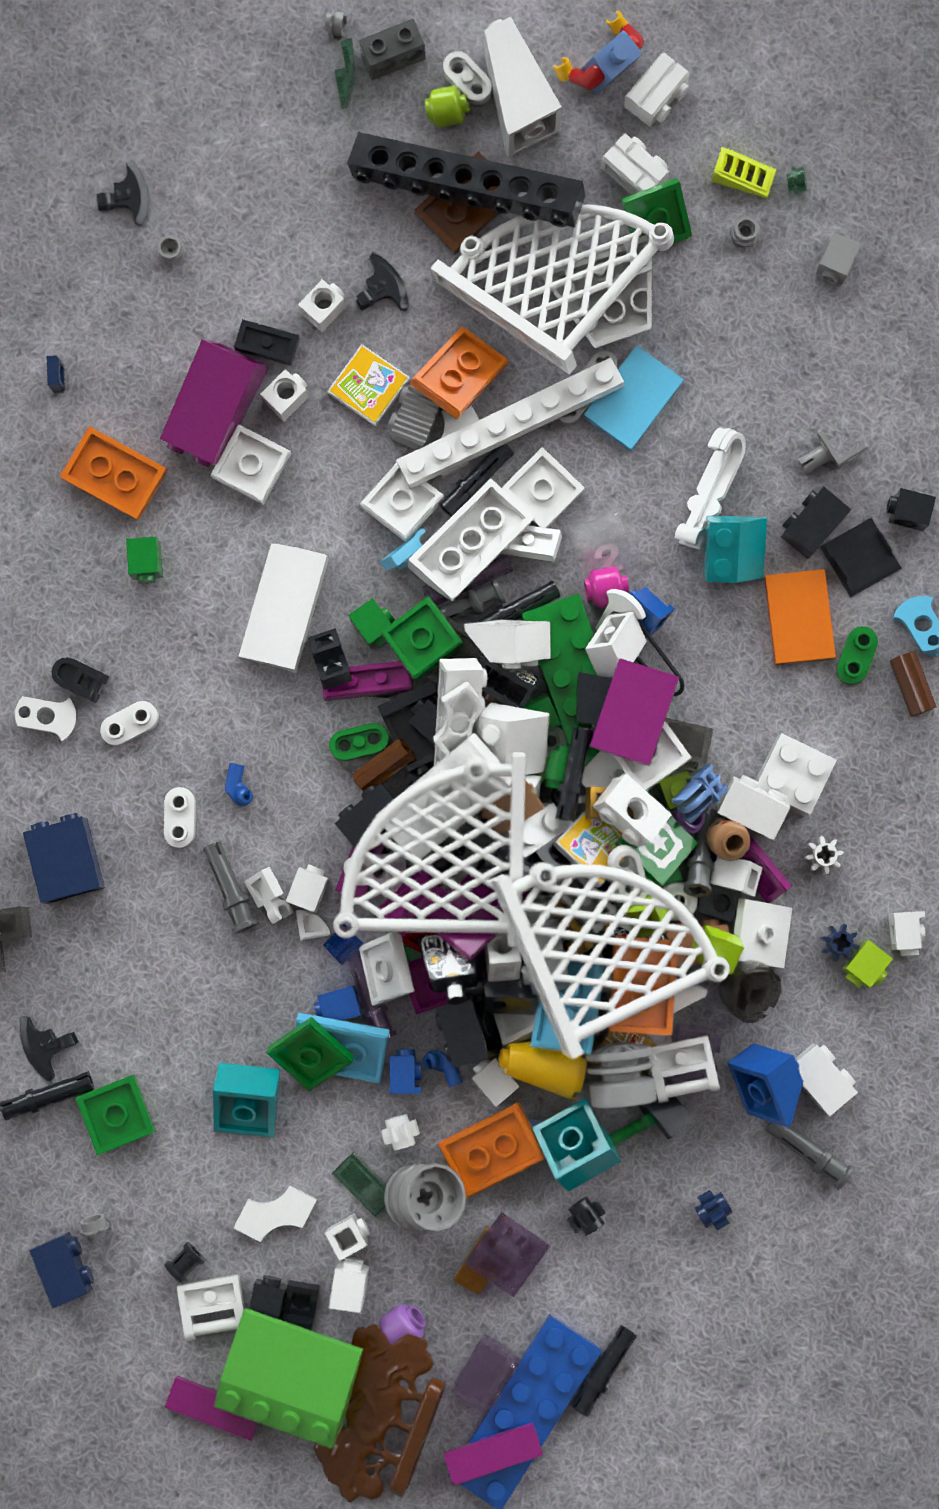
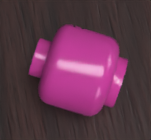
[584,567,629,608]

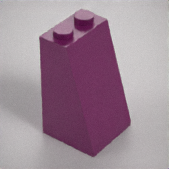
[160,339,269,467]

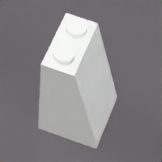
[484,17,562,157]

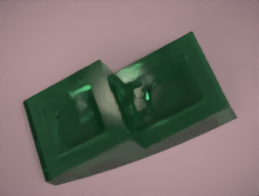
[334,38,356,109]

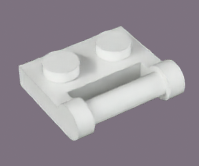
[648,1035,720,1103]
[177,1274,245,1341]

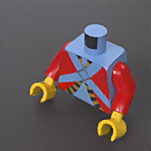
[553,11,644,95]

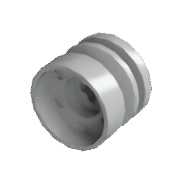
[586,1042,657,1108]
[384,1164,466,1231]

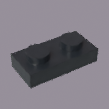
[234,319,300,366]

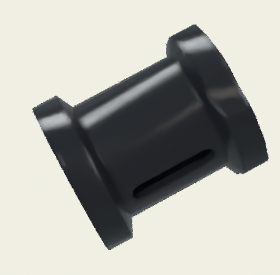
[164,1242,206,1284]

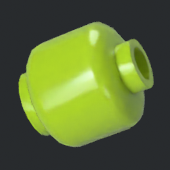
[425,86,470,128]

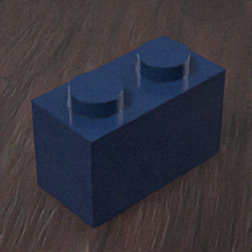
[29,1231,94,1309]

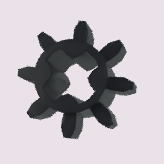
[567,1196,606,1236]

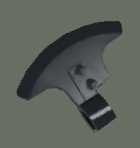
[96,161,149,226]
[355,252,408,311]
[20,1016,79,1081]

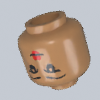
[705,817,750,861]

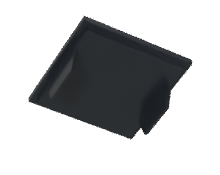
[820,518,902,598]

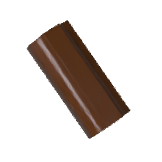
[890,651,937,717]
[352,738,416,792]

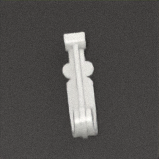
[675,428,746,550]

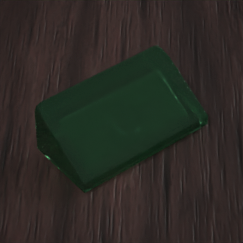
[332,1151,387,1217]

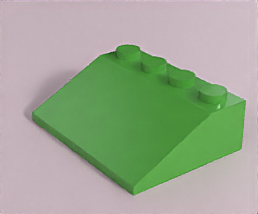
[214,1308,363,1449]

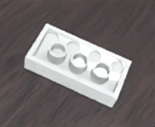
[408,479,535,601]
[238,543,329,673]

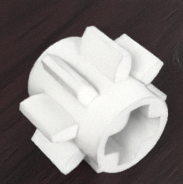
[804,836,844,875]
[381,1114,420,1151]

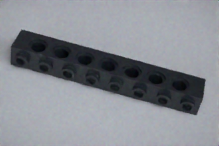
[347,132,585,228]

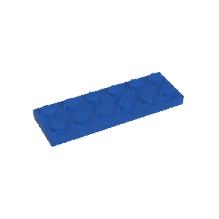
[448,1314,602,1509]

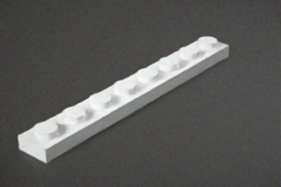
[396,357,624,489]

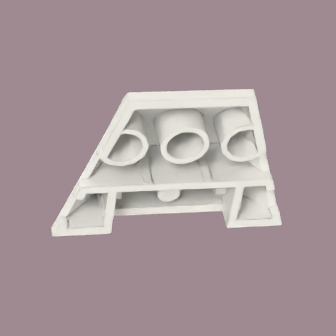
[540,235,652,349]

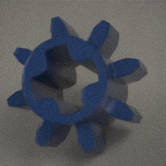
[820,924,859,962]
[694,1190,733,1231]

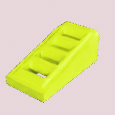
[711,147,776,199]

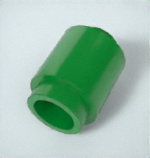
[544,745,570,790]

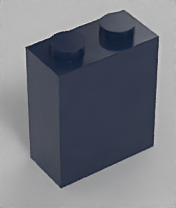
[23,813,105,904]

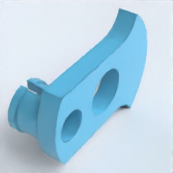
[893,596,939,657]

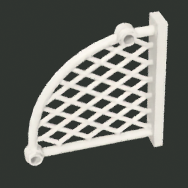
[431,204,674,375]
[333,752,526,946]
[490,863,730,1059]

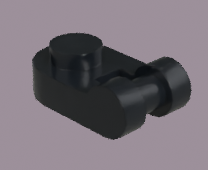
[51,657,109,703]

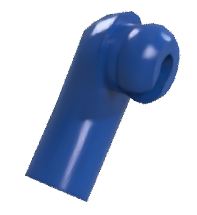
[225,763,253,806]
[423,1050,463,1088]

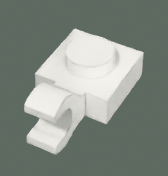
[244,867,293,924]

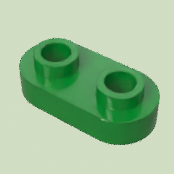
[836,626,878,685]
[329,723,389,761]

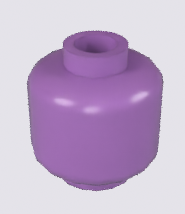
[379,1304,426,1345]

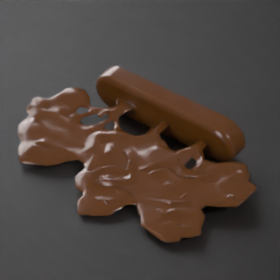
[314,1324,446,1502]

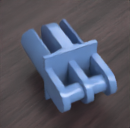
[671,763,728,824]

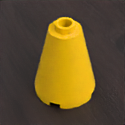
[498,1041,587,1100]

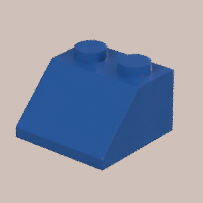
[727,1043,803,1128]

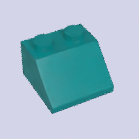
[703,516,767,583]
[213,1063,280,1138]
[532,1098,622,1192]

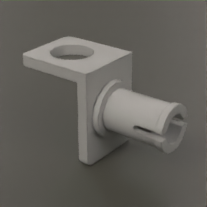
[797,429,868,475]

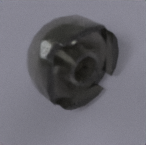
[719,960,781,1023]

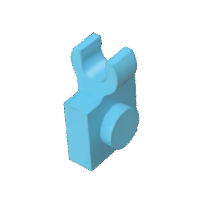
[380,529,426,571]

